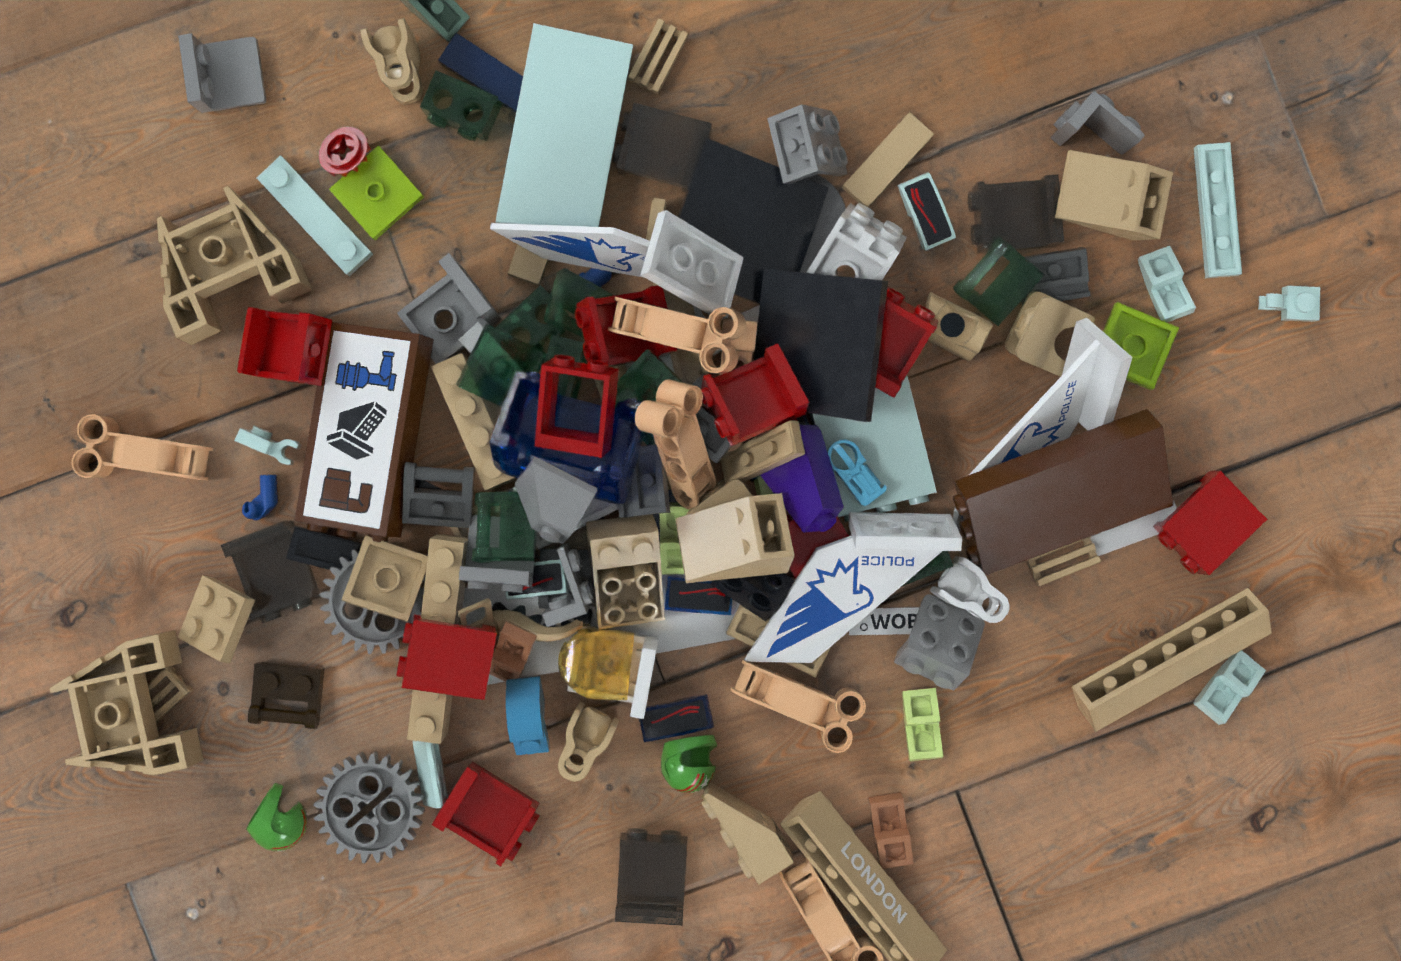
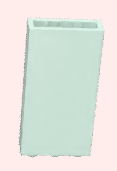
[495,23,633,227]
[810,376,937,522]

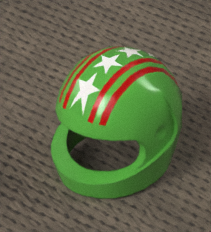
[661,735,717,793]
[246,783,308,852]

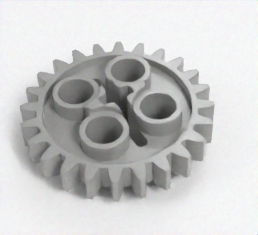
[320,549,426,654]
[313,751,425,863]

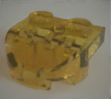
[558,627,634,700]

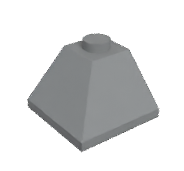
[515,457,598,544]

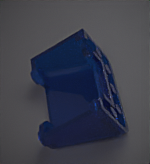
[489,371,645,504]

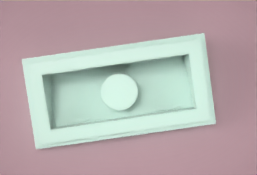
[413,741,448,809]

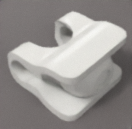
[930,556,1009,623]

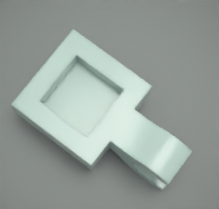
[1258,286,1320,322]
[234,426,302,465]

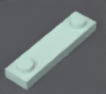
[257,155,373,277]

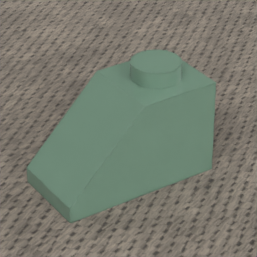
[400,0,470,42]

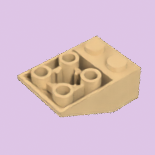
[1055,150,1173,240]
[675,493,794,583]
[585,515,665,629]
[701,782,794,885]

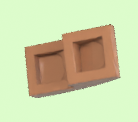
[489,622,537,682]
[868,792,914,869]

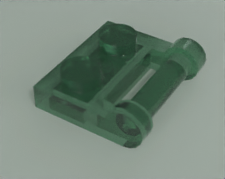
[953,236,1044,326]
[544,268,615,338]
[472,492,535,563]

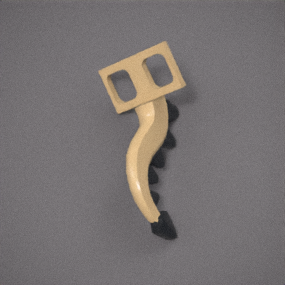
[458,598,593,645]

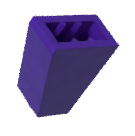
[760,425,844,532]

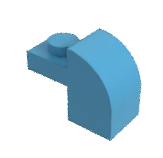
[506,676,549,755]

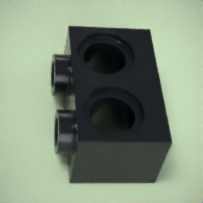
[710,573,795,622]

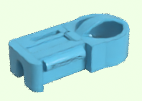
[827,440,887,506]

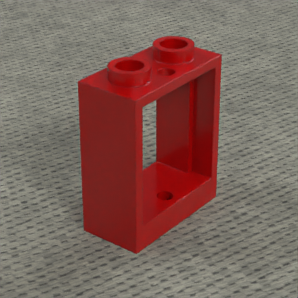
[535,355,619,458]

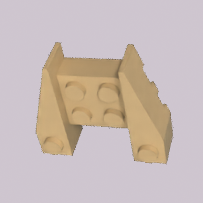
[157,186,312,345]
[49,630,204,775]

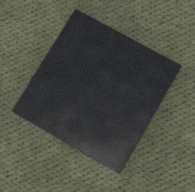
[678,138,829,305]
[754,269,888,422]

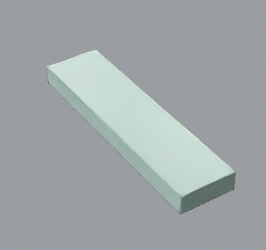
[1194,142,1242,279]

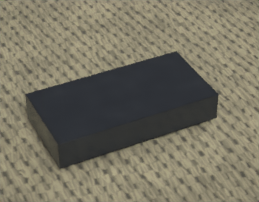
[286,526,361,570]

